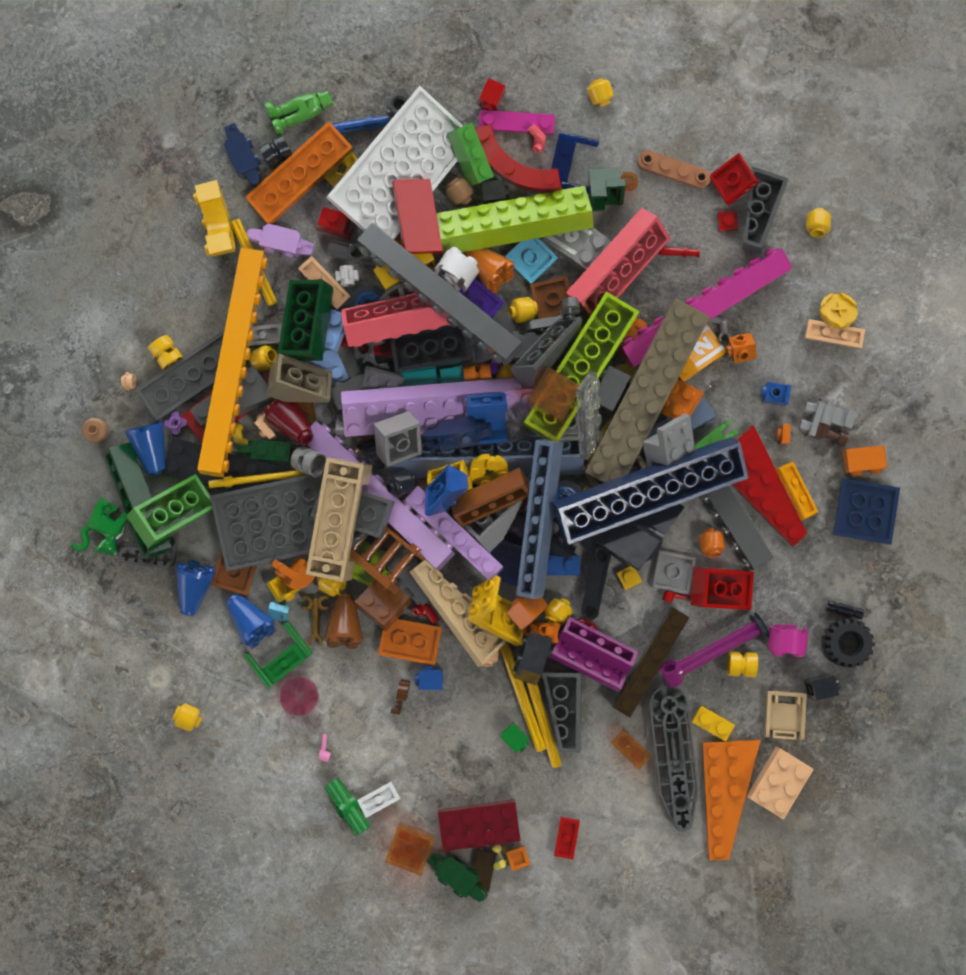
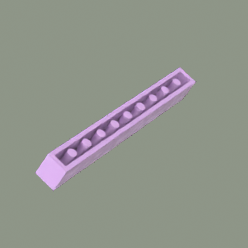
[307,421,455,571]

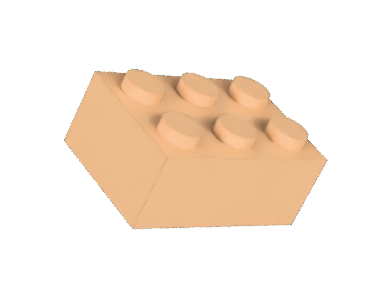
[746,746,814,820]

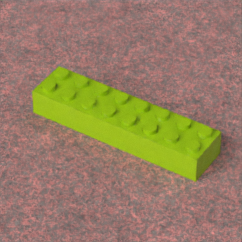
[436,186,594,255]
[523,291,640,441]

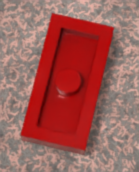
[554,816,580,860]

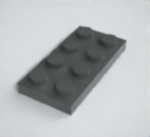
[311,487,395,539]

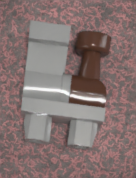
[797,402,857,447]

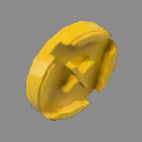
[819,293,858,329]

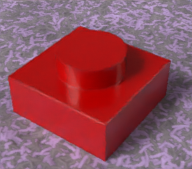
[717,211,739,232]

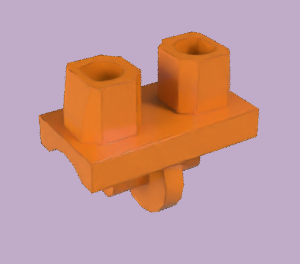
[524,622,561,644]

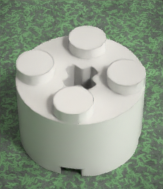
[434,247,479,292]

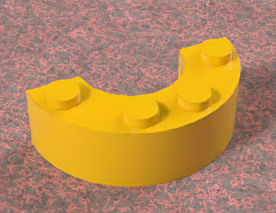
[193,180,236,257]

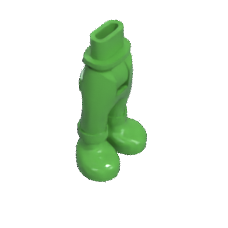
[264,91,333,136]

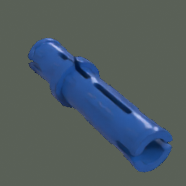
[332,115,390,134]

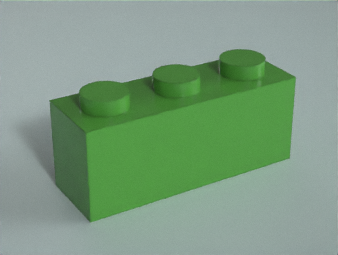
[447,123,494,186]

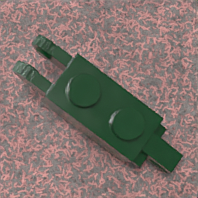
[237,439,307,463]
[426,851,488,902]

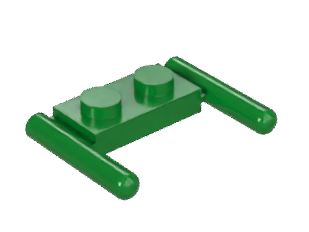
[243,621,313,689]

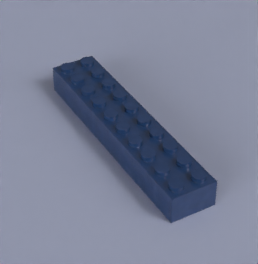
[552,437,749,545]

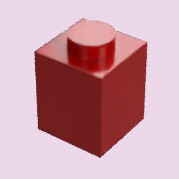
[479,78,506,111]

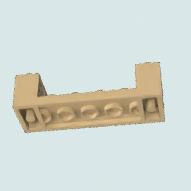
[306,458,372,582]

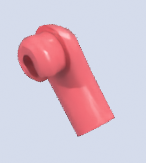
[527,124,546,153]

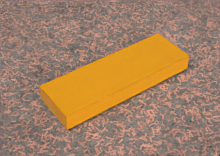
[775,461,818,521]

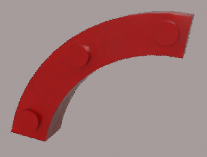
[475,125,562,194]

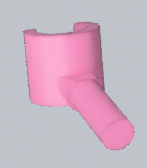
[319,734,331,762]

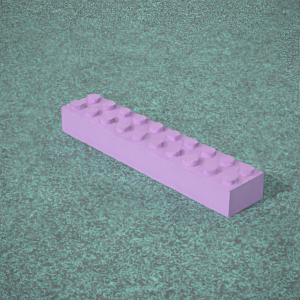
[341,377,537,437]

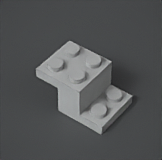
[643,414,695,467]

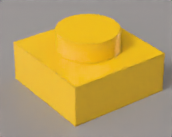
[616,566,642,590]

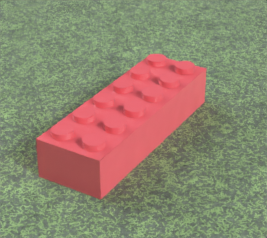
[566,208,671,318]
[341,284,455,347]

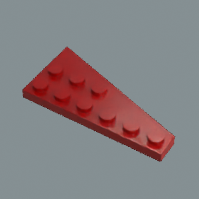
[731,425,807,547]

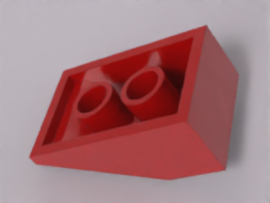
[690,567,754,610]

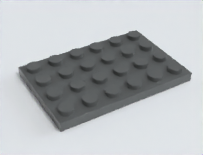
[210,473,324,572]

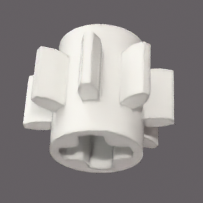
[335,265,359,287]

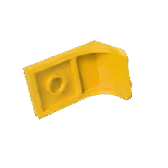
[468,575,524,646]

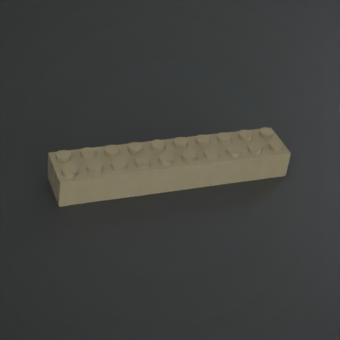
[583,298,710,483]

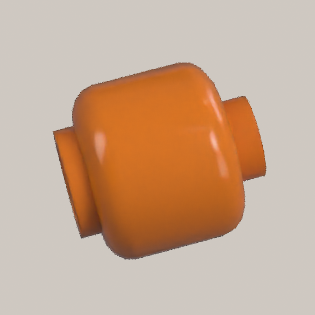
[699,528,725,558]

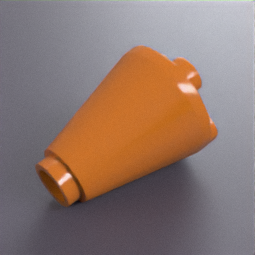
[464,248,515,294]

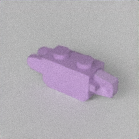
[246,224,315,259]

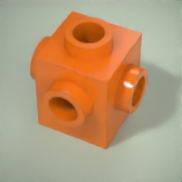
[726,333,757,364]

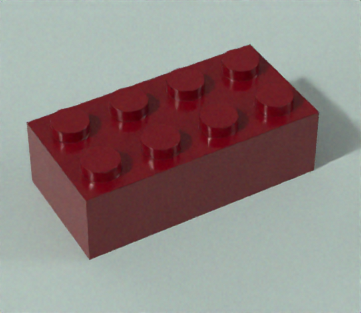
[438,799,521,852]

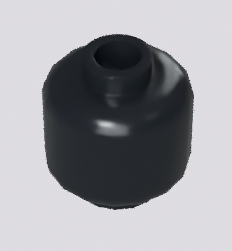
[386,470,416,498]

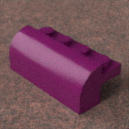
[549,616,638,692]

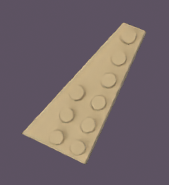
[409,560,507,667]

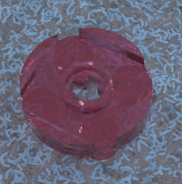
[280,676,319,716]

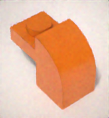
[271,557,316,589]

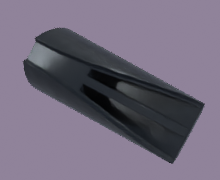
[504,508,577,557]

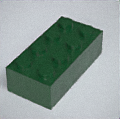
[278,280,334,361]

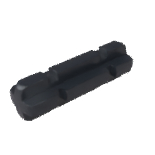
[826,601,864,619]

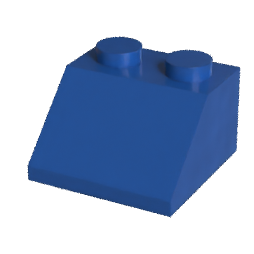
[425,464,469,516]

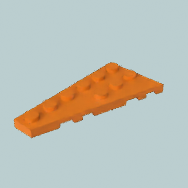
[702,739,761,861]

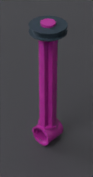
[660,612,770,688]

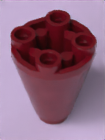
[264,400,314,445]

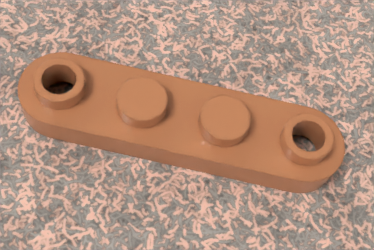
[637,150,711,189]

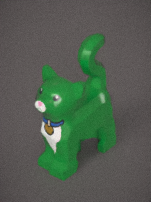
[71,497,129,556]

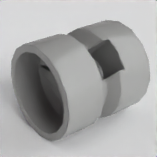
[291,446,327,478]

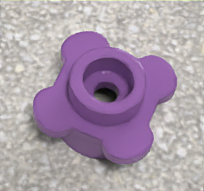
[164,411,187,434]

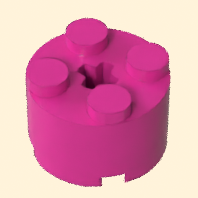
[768,624,808,657]

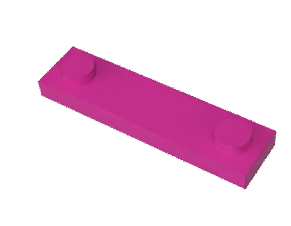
[479,110,555,135]

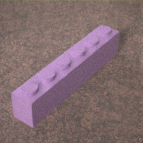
[405,486,504,579]

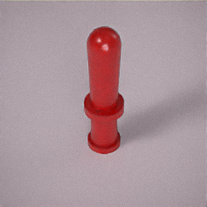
[658,246,700,258]

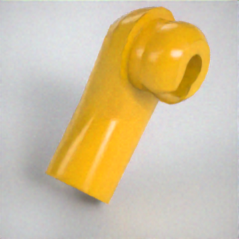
[232,423,249,445]

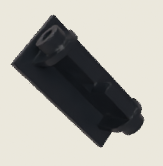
[356,438,385,469]

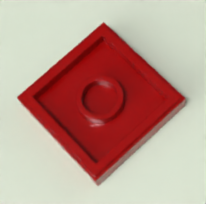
[710,153,759,206]

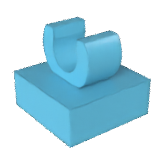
[268,599,289,622]

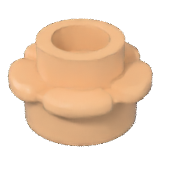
[121,372,137,390]

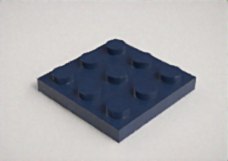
[833,478,900,545]

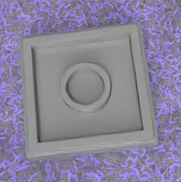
[651,550,697,595]

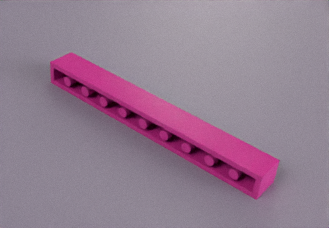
[618,247,793,367]

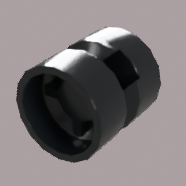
[258,134,292,169]

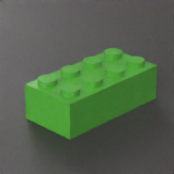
[127,474,213,548]

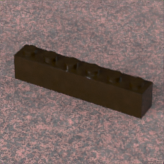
[612,607,690,718]

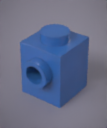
[415,666,443,690]

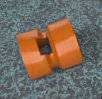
[463,362,492,381]

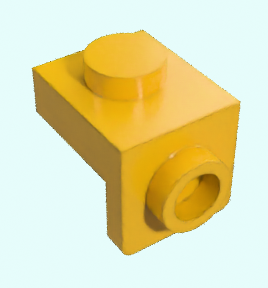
[266,576,300,603]

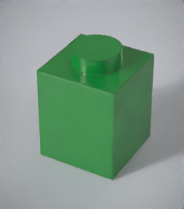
[500,722,530,753]

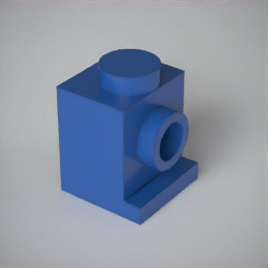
[760,382,791,406]

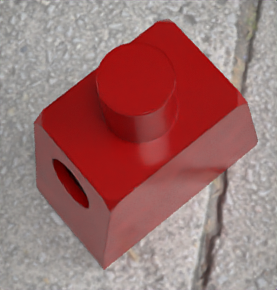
[316,207,355,240]

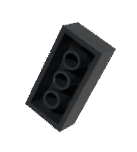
[390,325,474,374]

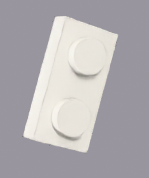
[357,781,401,818]

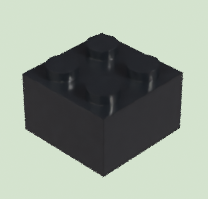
[512,632,553,686]

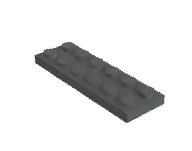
[135,330,249,422]

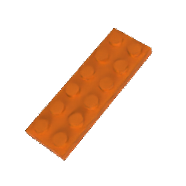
[245,121,354,224]

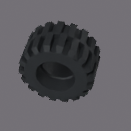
[821,619,875,668]

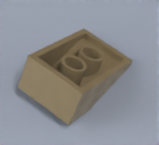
[267,353,332,403]

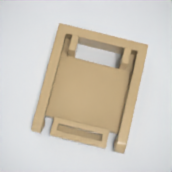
[764,690,807,740]

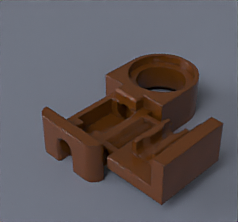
[390,679,411,715]

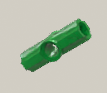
[324,777,371,836]

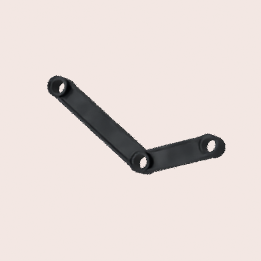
[578,535,611,620]

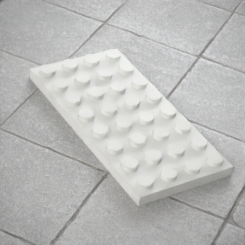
[326,86,463,240]

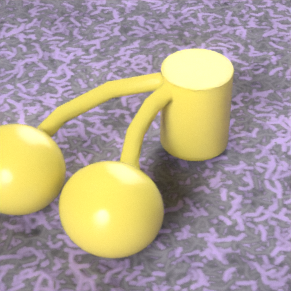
[492,844,508,870]

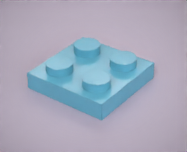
[505,238,558,284]

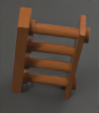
[350,526,425,595]

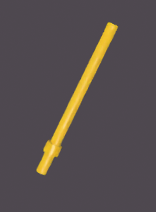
[209,470,308,488]

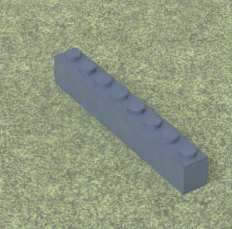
[516,439,563,599]

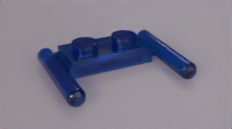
[551,131,599,193]

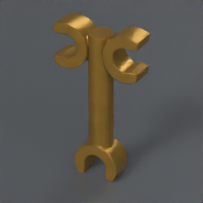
[302,596,329,646]

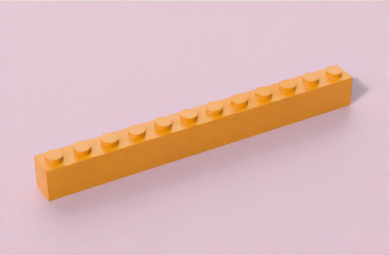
[197,248,268,477]

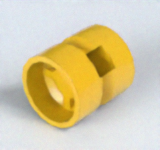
[148,335,183,371]
[727,651,758,678]

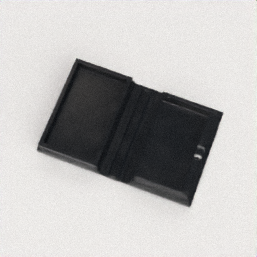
[595,504,685,571]

